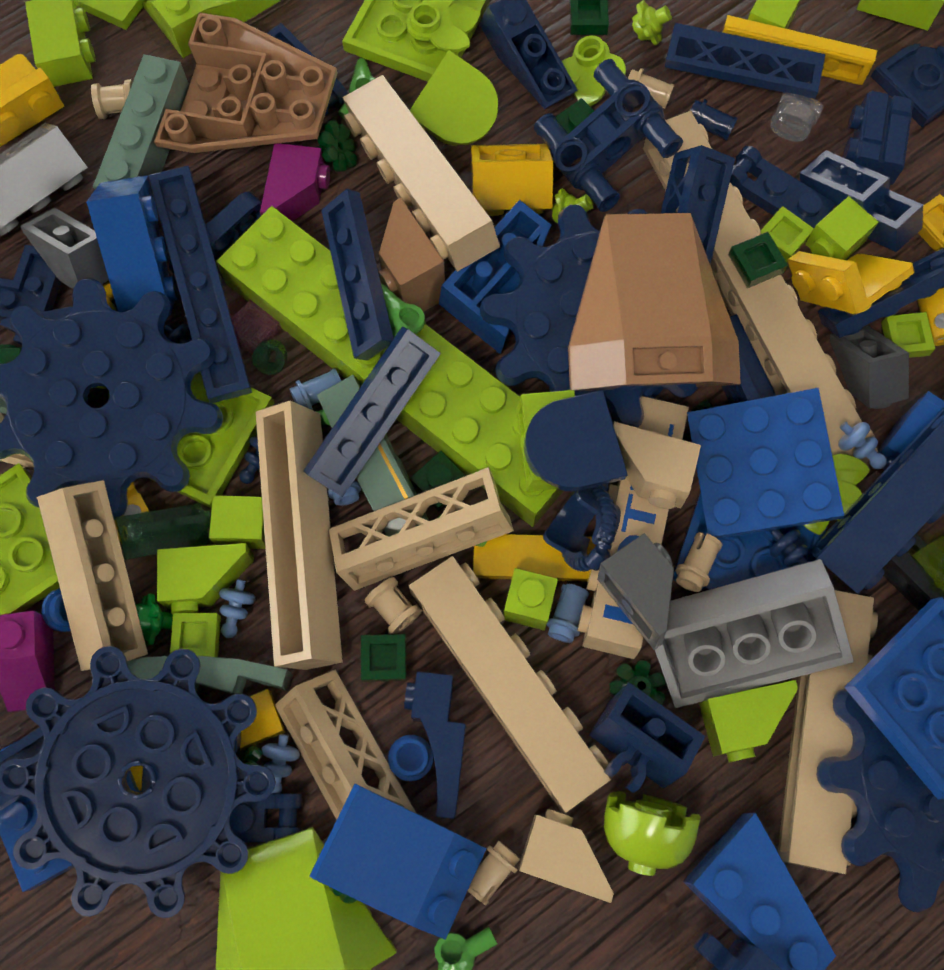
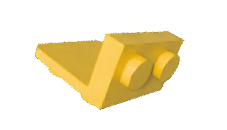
[0,54,64,147]
[787,251,914,314]

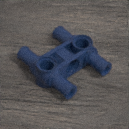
[534,59,683,212]

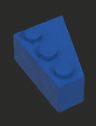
[86,175,179,315]
[439,200,551,354]
[683,813,836,970]

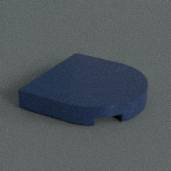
[871,43,944,127]
[524,390,628,491]

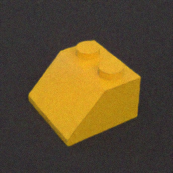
[471,144,553,216]

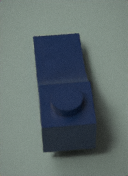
[800,150,923,252]
[404,672,466,819]

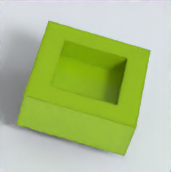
[761,206,814,263]
[881,312,935,358]
[170,613,221,657]

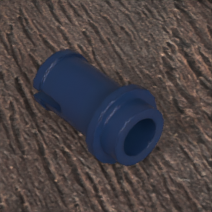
[690,99,738,141]

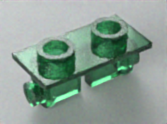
[115,503,211,560]

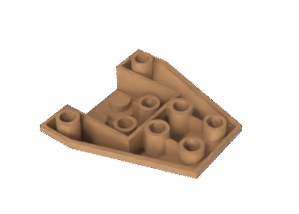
[154,13,338,153]
[568,213,741,391]

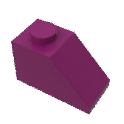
[260,143,330,221]
[0,611,55,712]

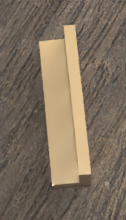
[329,467,514,591]
[275,670,416,820]

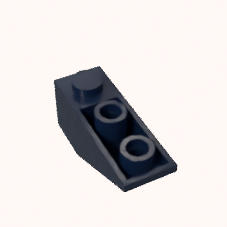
[480,0,578,109]

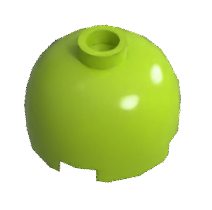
[604,791,701,876]

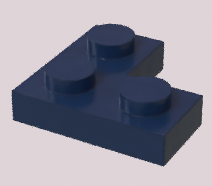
[0,245,61,322]

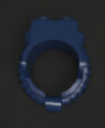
[543,484,621,572]

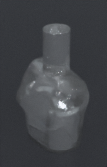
[771,82,824,142]

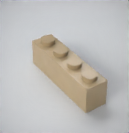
[37,480,148,671]

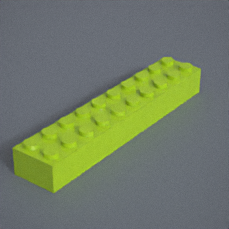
[216,206,563,527]

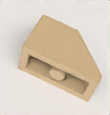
[613,421,701,509]
[518,809,614,903]

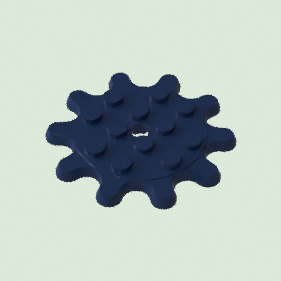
[480,205,698,428]
[0,278,223,520]
[0,646,276,918]
[816,688,944,912]

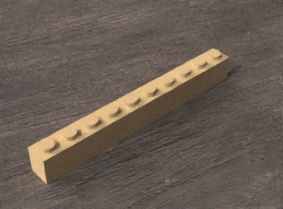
[643,111,878,463]

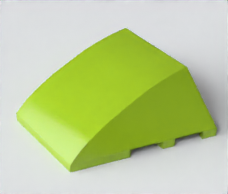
[216,827,397,970]

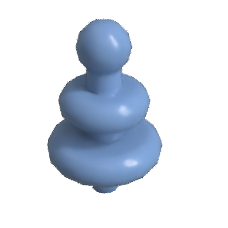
[838,422,886,469]
[219,579,256,638]
[262,734,300,794]

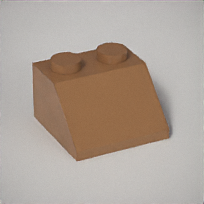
[378,198,445,312]

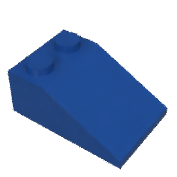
[310,784,487,940]

